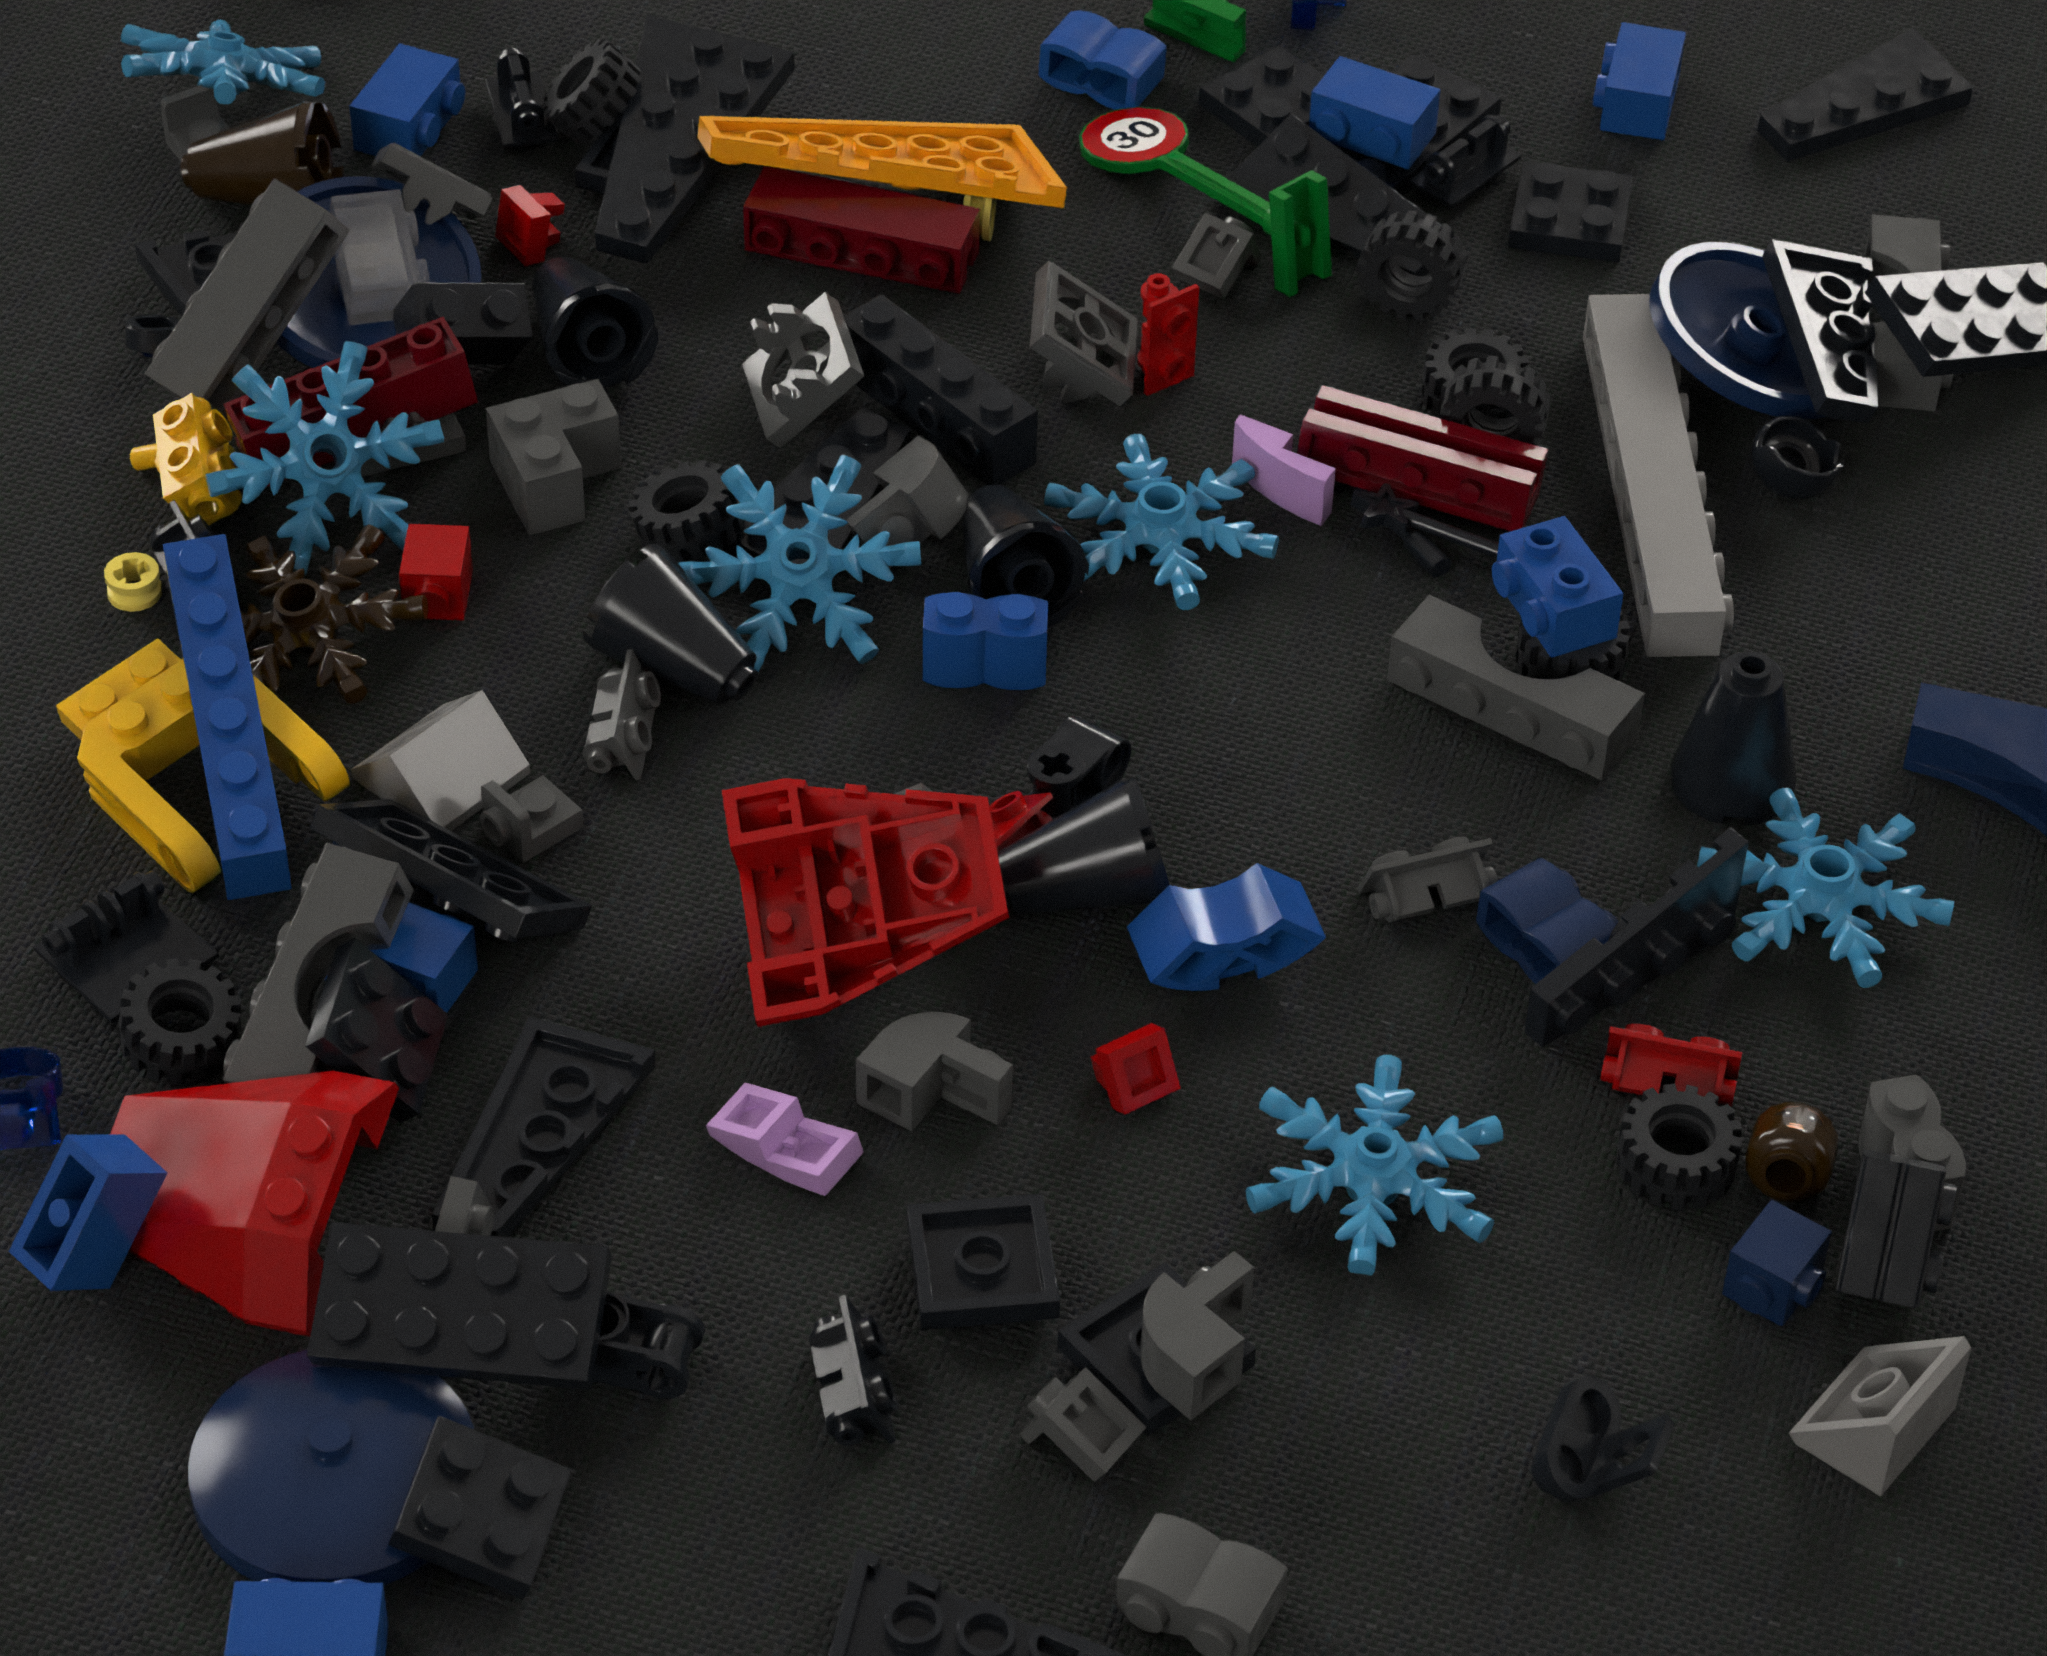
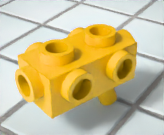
[130,393,242,525]

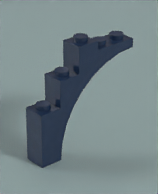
[1903,682,2047,837]

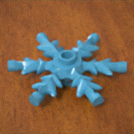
[121,20,325,104]
[205,341,444,575]
[1044,434,1279,610]
[678,455,921,672]
[1697,788,1955,988]
[1246,1055,1503,1275]

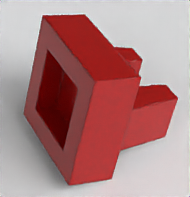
[495,185,565,266]
[1090,1023,1181,1114]

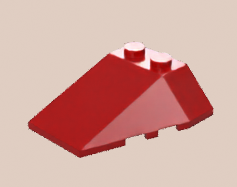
[722,778,1009,1027]
[110,1071,399,1337]

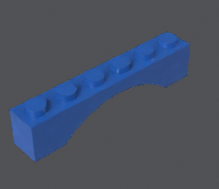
[163,534,292,900]

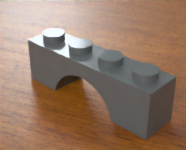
[1864,215,1953,411]
[1387,595,1645,781]
[223,843,414,1084]

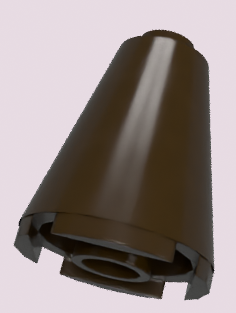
[181,101,344,205]

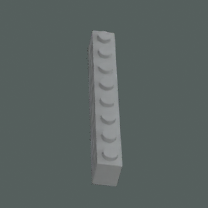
[1583,294,1734,657]

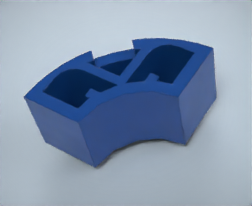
[1127,863,1326,991]

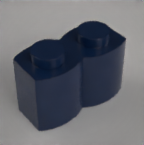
[1476,858,1618,984]

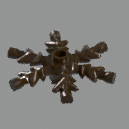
[240,524,428,704]

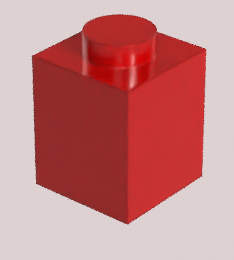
[399,524,473,620]

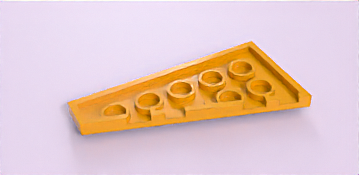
[697,116,1067,208]

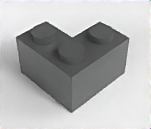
[486,379,621,536]

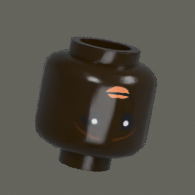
[1745,1102,1838,1203]

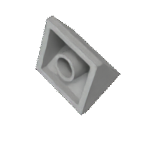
[351,690,531,831]
[1789,1336,1971,1496]

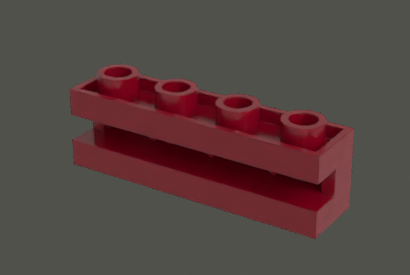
[743,166,980,294]
[223,316,478,488]
[1297,385,1549,531]

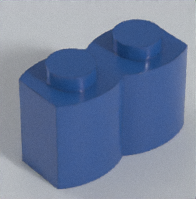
[1038,11,1167,110]
[923,592,1048,690]

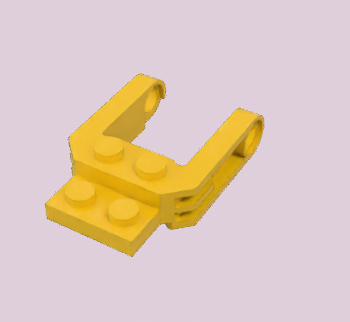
[56,638,350,893]

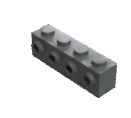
[144,178,350,418]

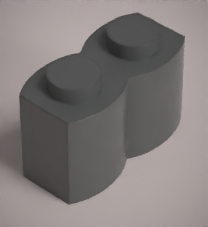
[1858,1075,1966,1231]
[1117,1513,1288,1656]

